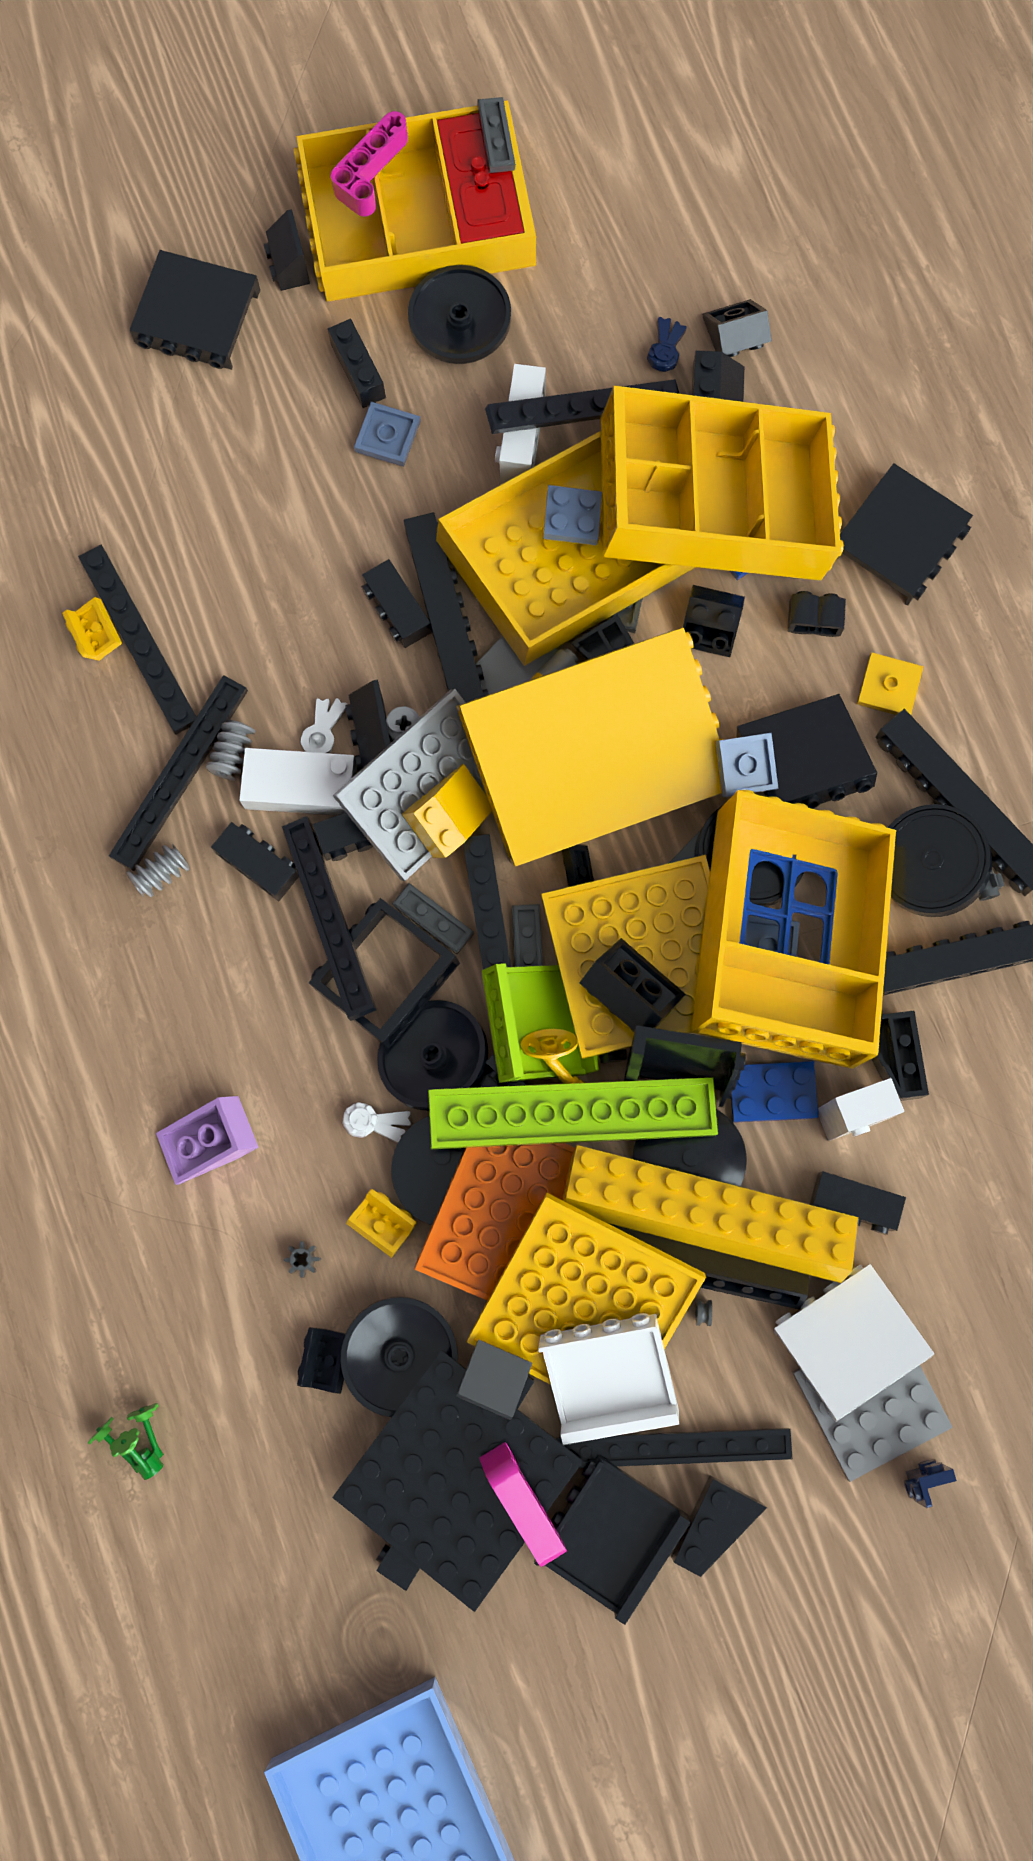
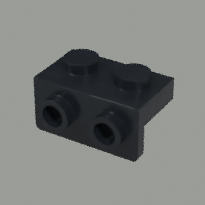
[297,1327,345,1394]

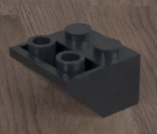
[683,585,745,657]

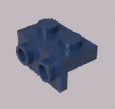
[904,1459,957,1508]

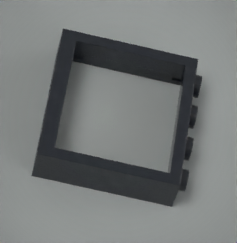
[309,898,460,1049]

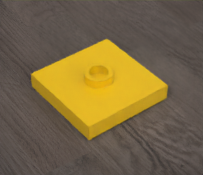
[857,652,924,715]

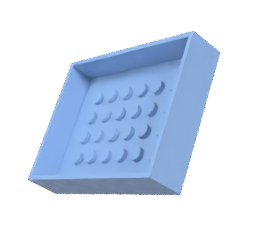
[264,1677,515,1861]

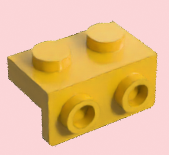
[62,597,122,661]
[346,1189,416,1258]

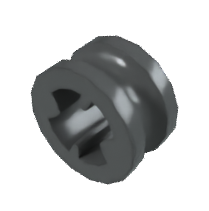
[695,1299,712,1326]

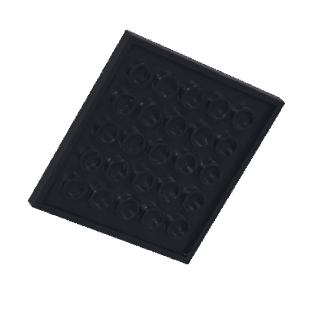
[332,1350,583,1612]

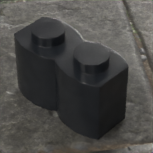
[788,591,846,637]

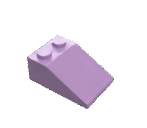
[156,1096,259,1185]

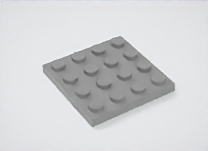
[792,1365,953,1482]

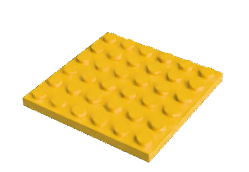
[541,855,710,1059]
[467,1193,706,1385]

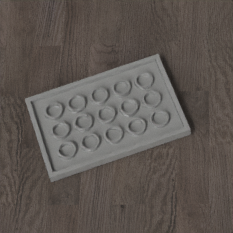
[333,689,487,881]

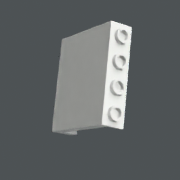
[774,1264,934,1422]
[538,1313,679,1445]

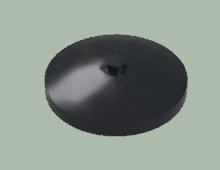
[408,265,511,364]
[377,1000,488,1111]
[633,1109,747,1187]
[340,1297,458,1417]

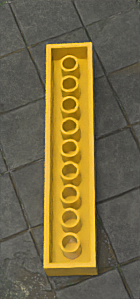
[562,1145,858,1283]

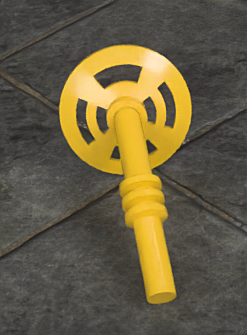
[520,1029,584,1084]

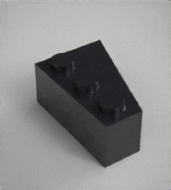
[571,614,634,660]
[871,1011,929,1101]
[671,1475,767,1577]

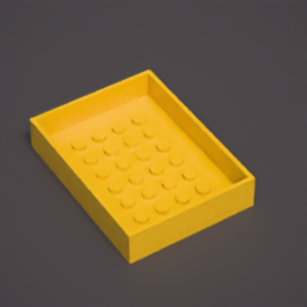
[436,431,696,666]

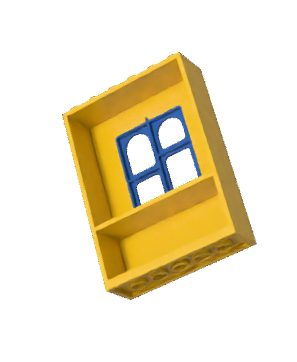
[691,790,896,1069]

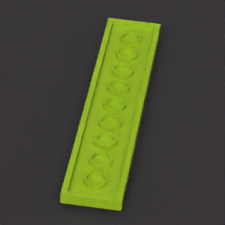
[428,1078,718,1149]

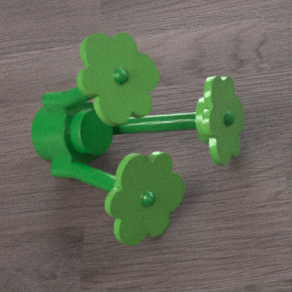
[88,1403,164,1480]

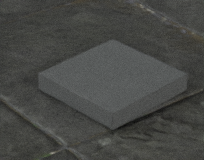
[456,1339,532,1420]

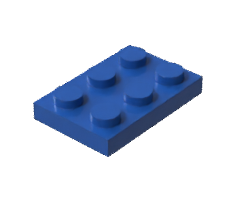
[731,1061,819,1123]

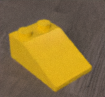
[402,764,492,858]

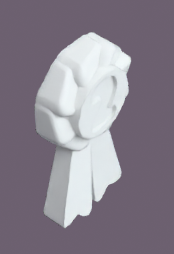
[300,698,348,753]
[342,1102,411,1143]

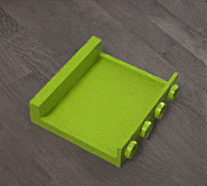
[482,964,599,1083]

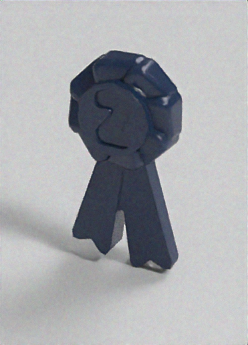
[647,317,687,372]

